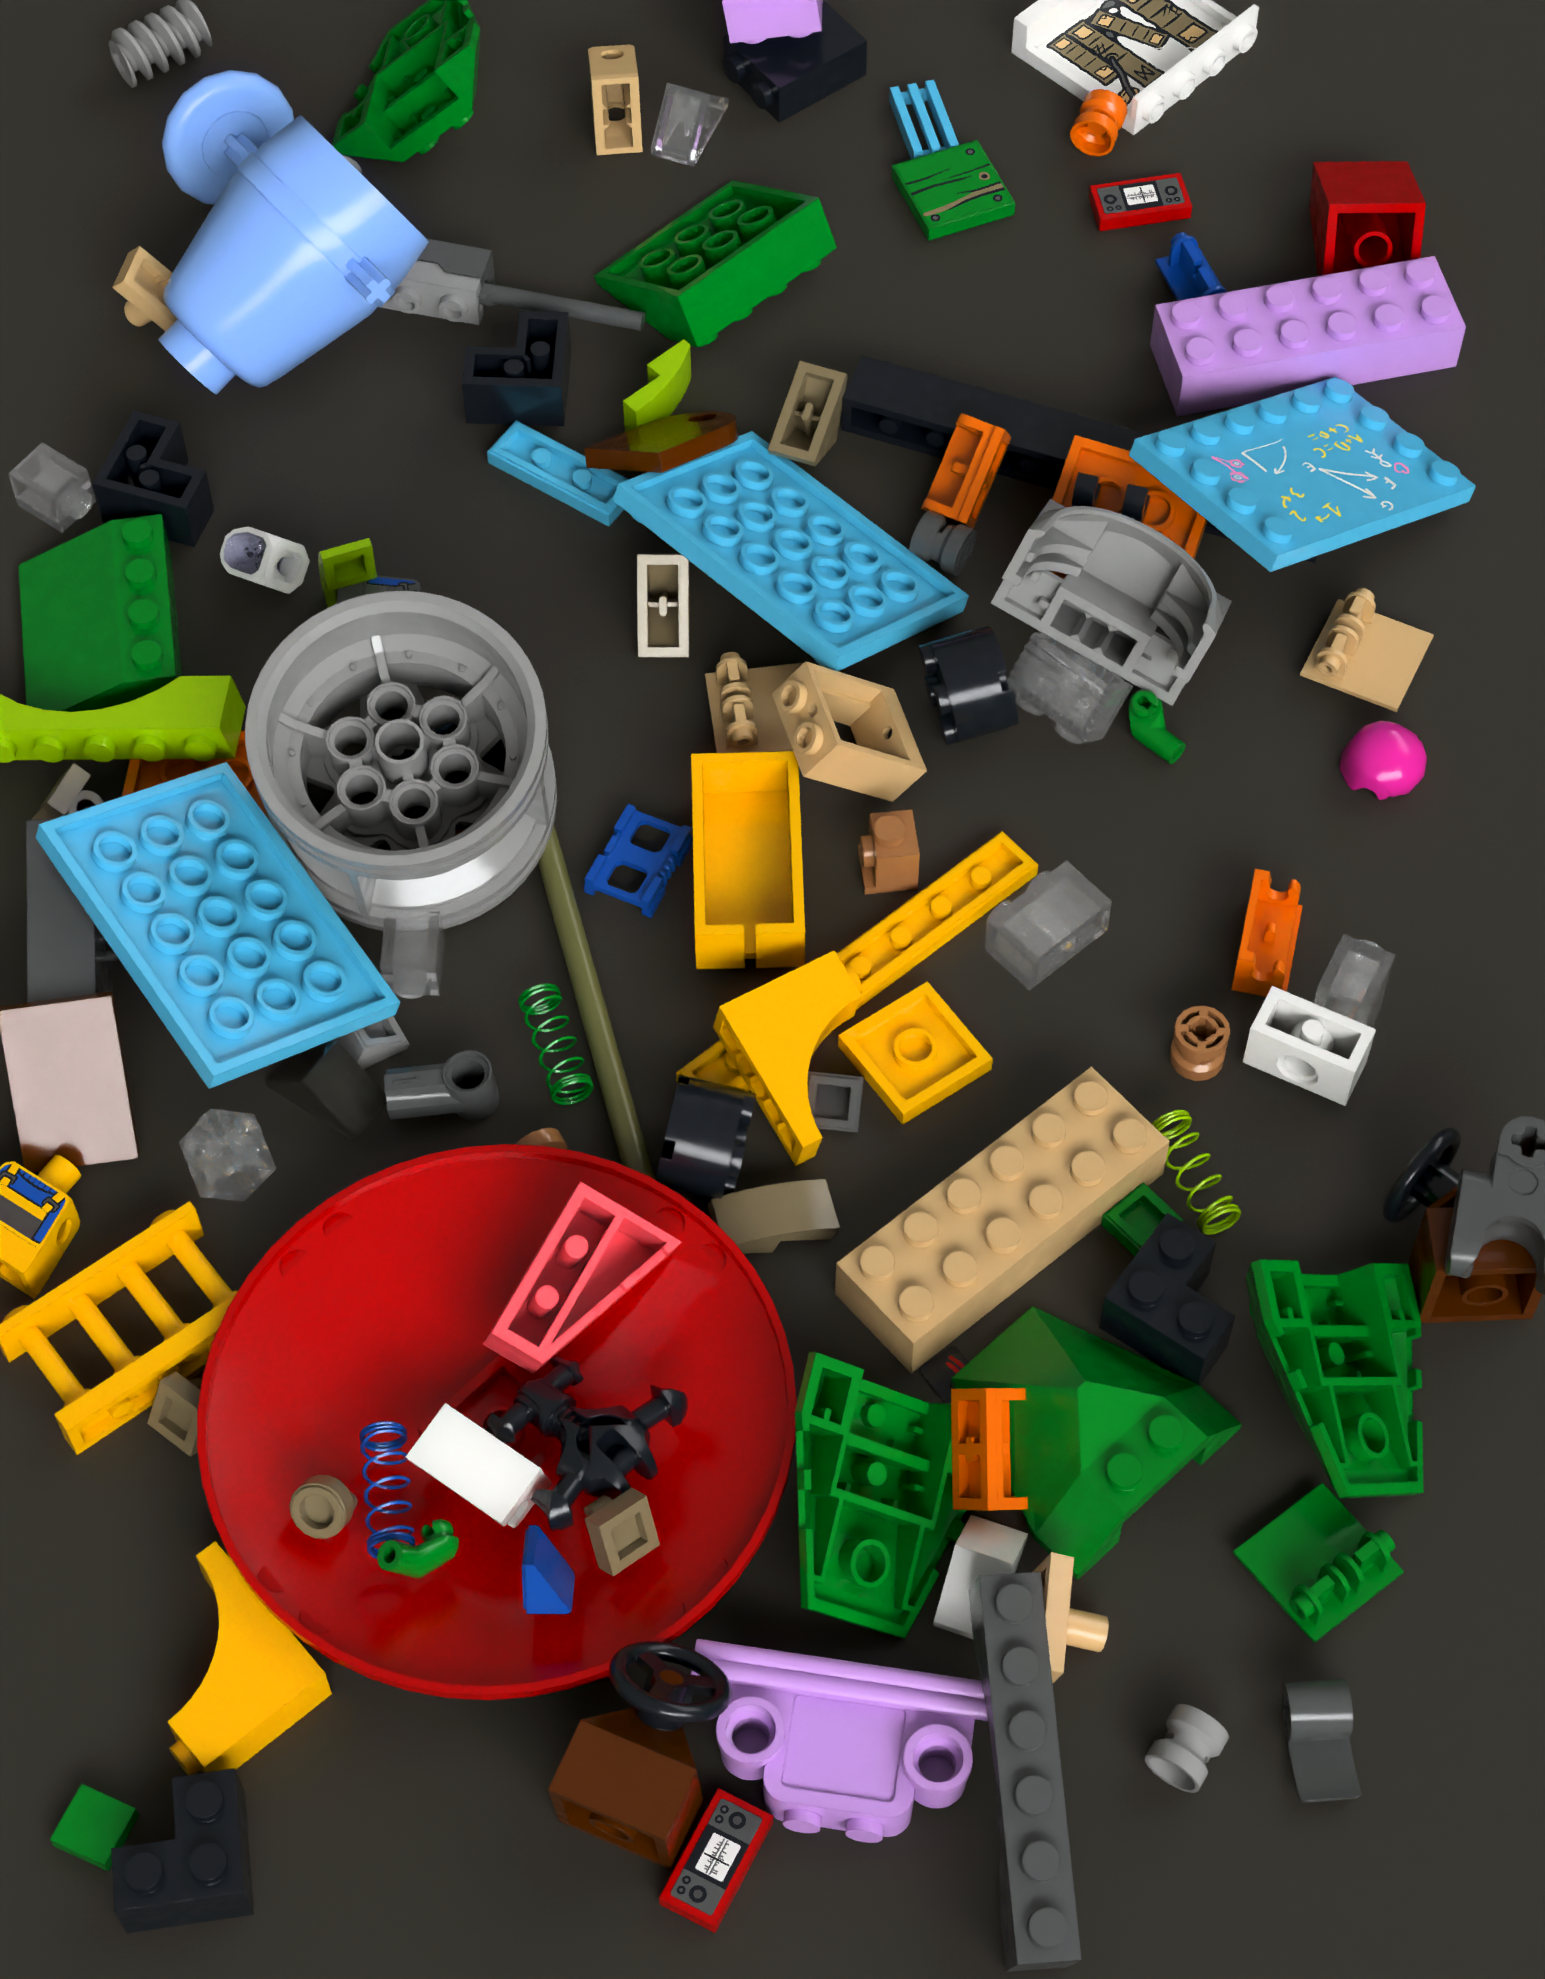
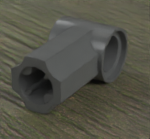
[384,1050,500,1121]

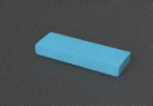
[487,420,629,527]

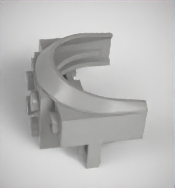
[991,499,1232,706]

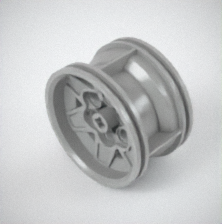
[245,591,557,933]

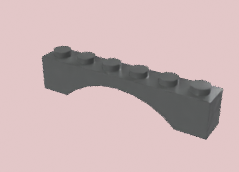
[968,1572,1082,1972]

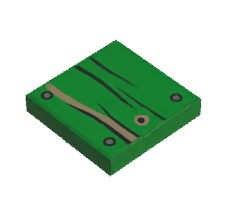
[891,140,1015,241]

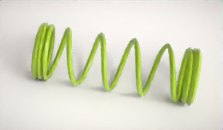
[1152,1109,1241,1235]

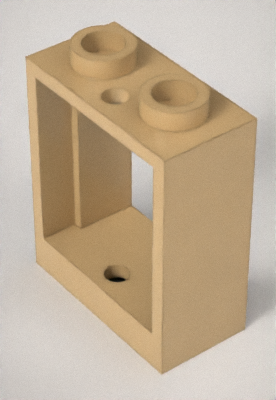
[772,661,927,802]

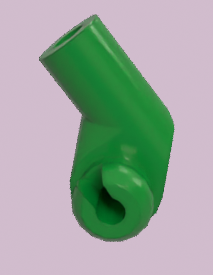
[1128,689,1186,765]
[377,1519,459,1578]

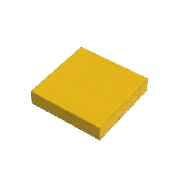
[838,981,993,1125]

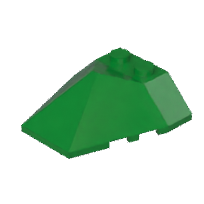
[332,0,480,162]
[1245,1259,1424,1498]
[950,1306,1242,1580]
[795,1352,966,1639]

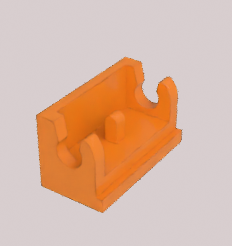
[921,413,1011,528]
[1231,869,1303,997]
[951,1388,1028,1511]

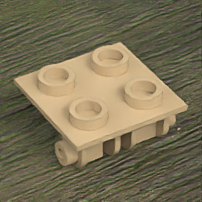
[1300,588,1434,712]
[705,652,803,753]

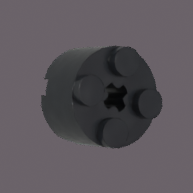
[919,626,1019,745]
[655,1075,756,1199]

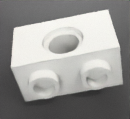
[1243,986,1376,1106]

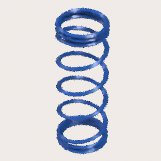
[359,1421,416,1559]

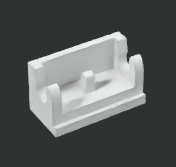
[406,1403,552,1528]

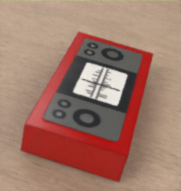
[1088,173,1192,231]
[659,1788,774,1933]

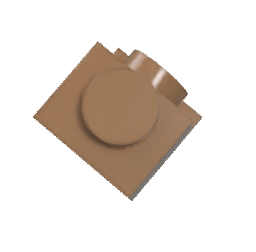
[858,809,920,895]

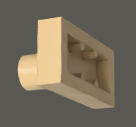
[112,246,177,331]
[1033,1552,1109,1684]

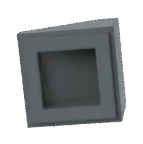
[807,1071,864,1133]

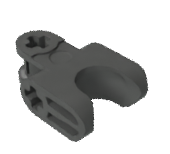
[1444,1116,1545,1295]

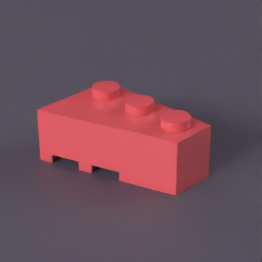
[483,1181,682,1374]

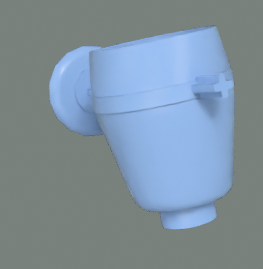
[158,70,429,395]

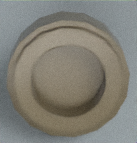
[289,1475,358,1539]

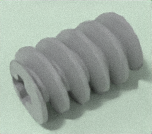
[108,0,213,88]

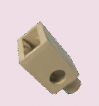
[588,44,643,155]

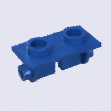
[1155,232,1227,301]

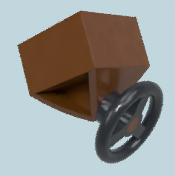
[1383,1128,1543,1323]
[548,1641,732,1871]

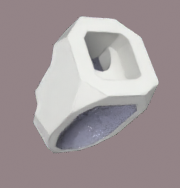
[220,526,310,594]

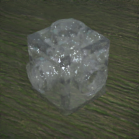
[179,1109,276,1202]

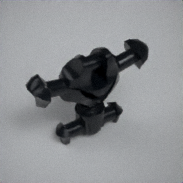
[486,1356,688,1531]

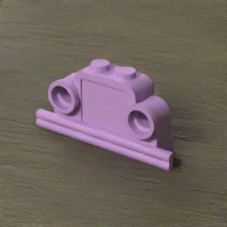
[691,1639,988,1843]

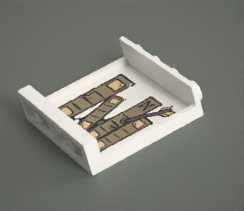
[1011,0,1259,135]

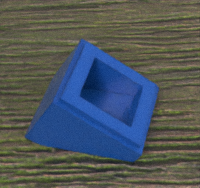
[522,1525,575,1614]

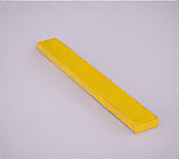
[676,831,1039,1092]

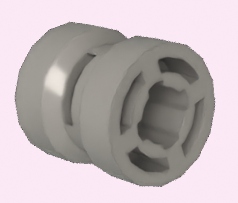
[1145,1704,1229,1793]

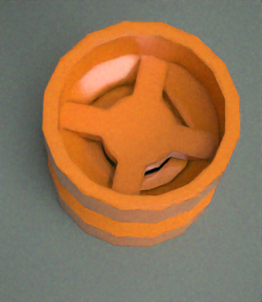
[1070,89,1128,157]

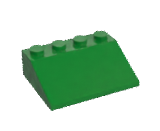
[594,180,837,347]
[18,514,182,712]

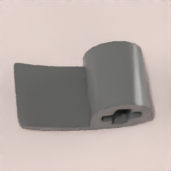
[1281,1678,1362,1803]

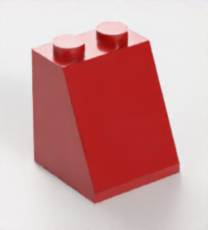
[1309,161,1426,276]

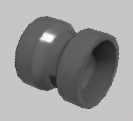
[909,510,977,576]

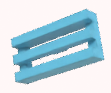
[889,80,959,159]

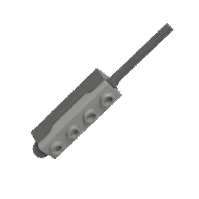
[378,238,645,331]

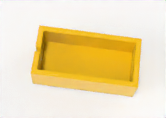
[691,751,805,969]

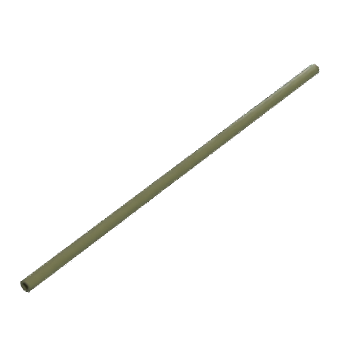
[538,825,655,1180]

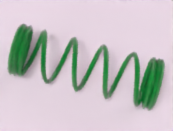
[518,983,594,1105]

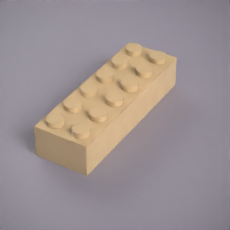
[835,1066,1170,1374]

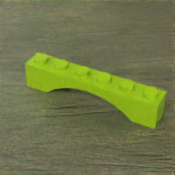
[0,676,246,763]

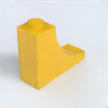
[713,950,862,1166]
[167,1541,332,1775]

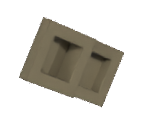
[707,1179,840,1254]

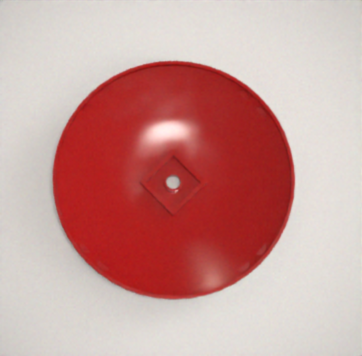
[197,1144,797,1700]

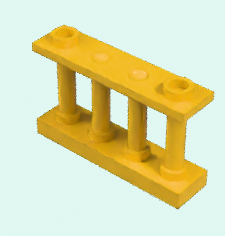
[0,1201,238,1455]

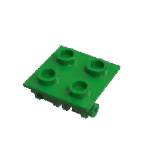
[1233,1483,1404,1643]

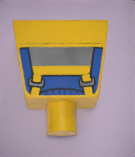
[0,1155,81,1299]

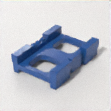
[584,804,693,918]

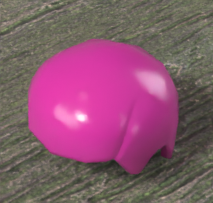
[1339,721,1427,800]

